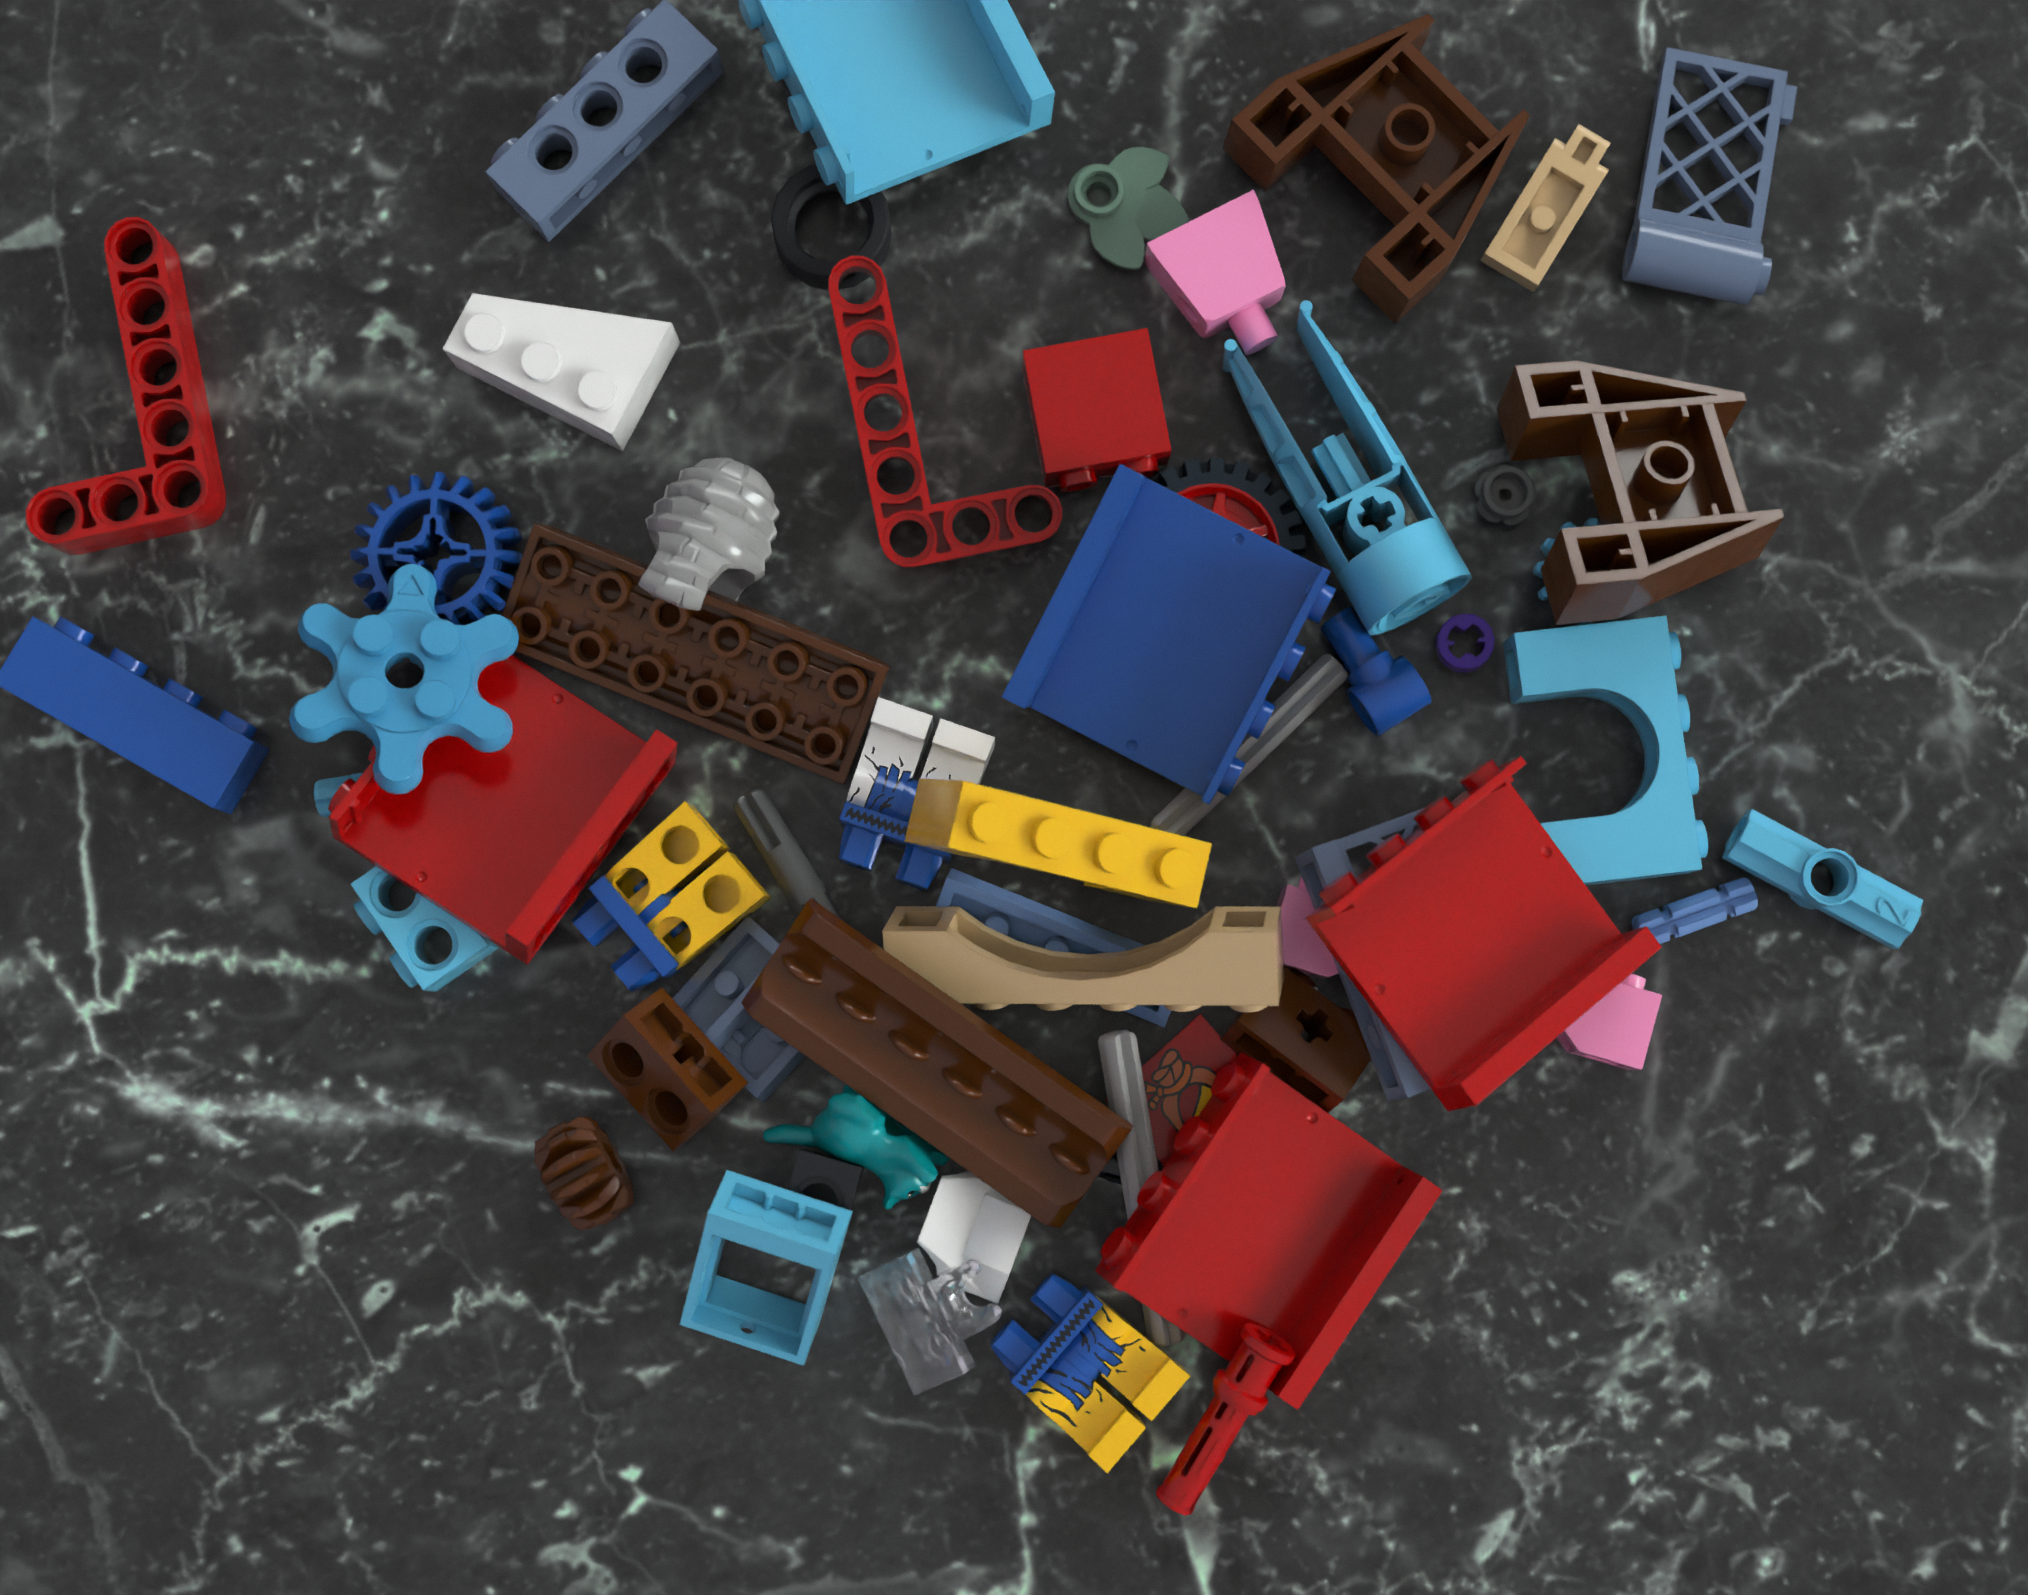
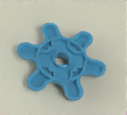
[289,564,519,795]

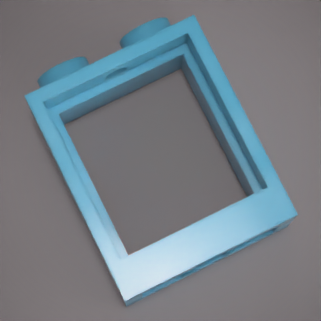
[680,1170,853,1366]

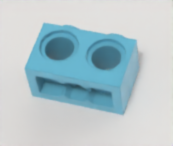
[351,866,499,992]

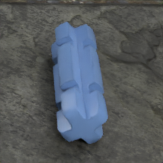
[1632,877,1758,944]

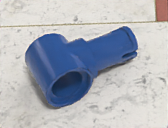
[1320,607,1431,737]

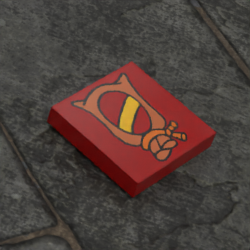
[1105,1014,1238,1166]

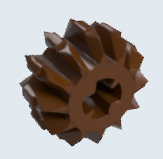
[534,1116,634,1231]

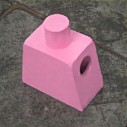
[1144,190,1286,355]

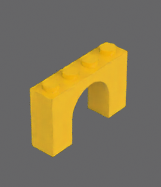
[904,779,1212,908]

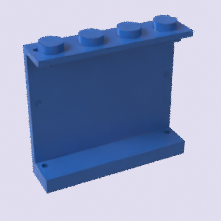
[1002,464,1336,805]

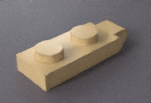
[1480,124,1611,293]

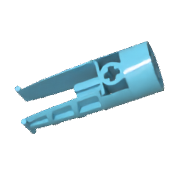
[1222,300,1472,636]

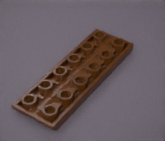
[502,523,890,785]
[741,899,1133,1228]

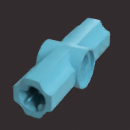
[1722,809,1924,949]

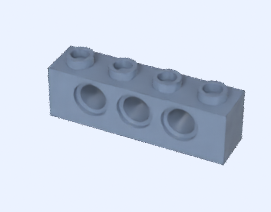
[485,0,724,242]

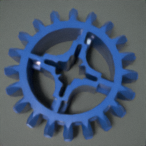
[350,472,523,625]

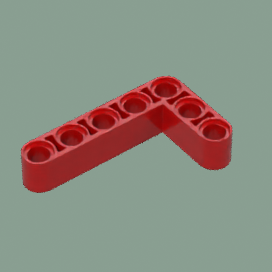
[26,217,226,555]
[828,256,1062,568]

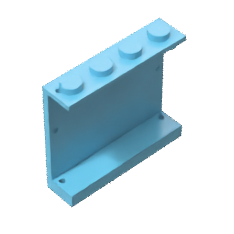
[738,0,1055,205]

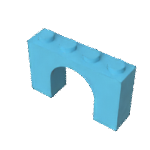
[1503,615,1708,886]

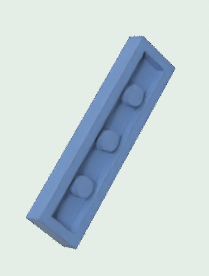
[936,868,1171,1027]

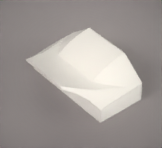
[917,1170,1031,1304]

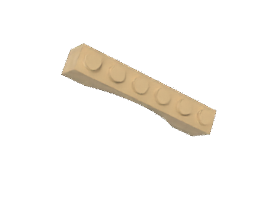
[882,906,1284,1012]

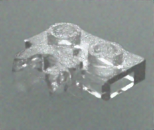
[857,1248,1002,1395]

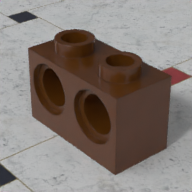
[587,987,748,1152]

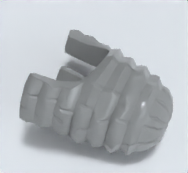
[638,457,780,611]

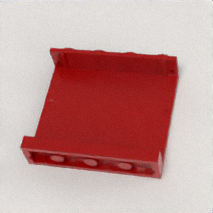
[328,655,678,965]
[1306,756,1662,1111]
[1095,1053,1443,1410]

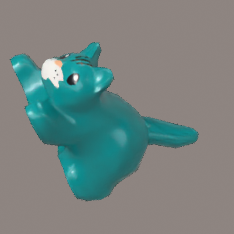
[763,1084,951,1210]

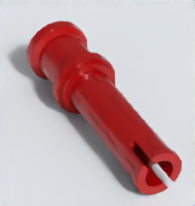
[1155,1323,1296,1516]

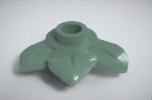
[1068,147,1189,270]

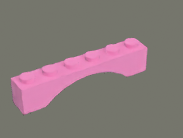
[1276,878,1662,1070]

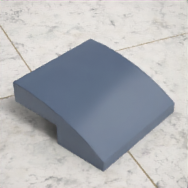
[672,915,806,1103]

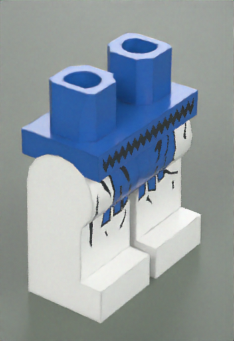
[839,697,995,892]

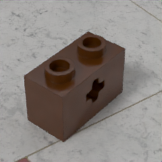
[1220,966,1371,1113]

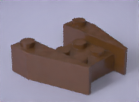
[1222,14,1530,324]
[1496,360,1784,625]

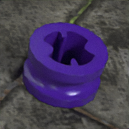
[1435,613,1495,673]

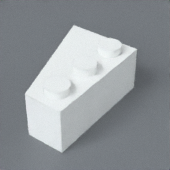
[443,293,680,451]

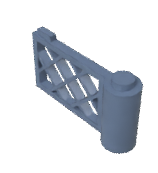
[1622,47,1798,305]

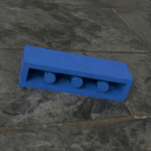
[0,616,270,814]

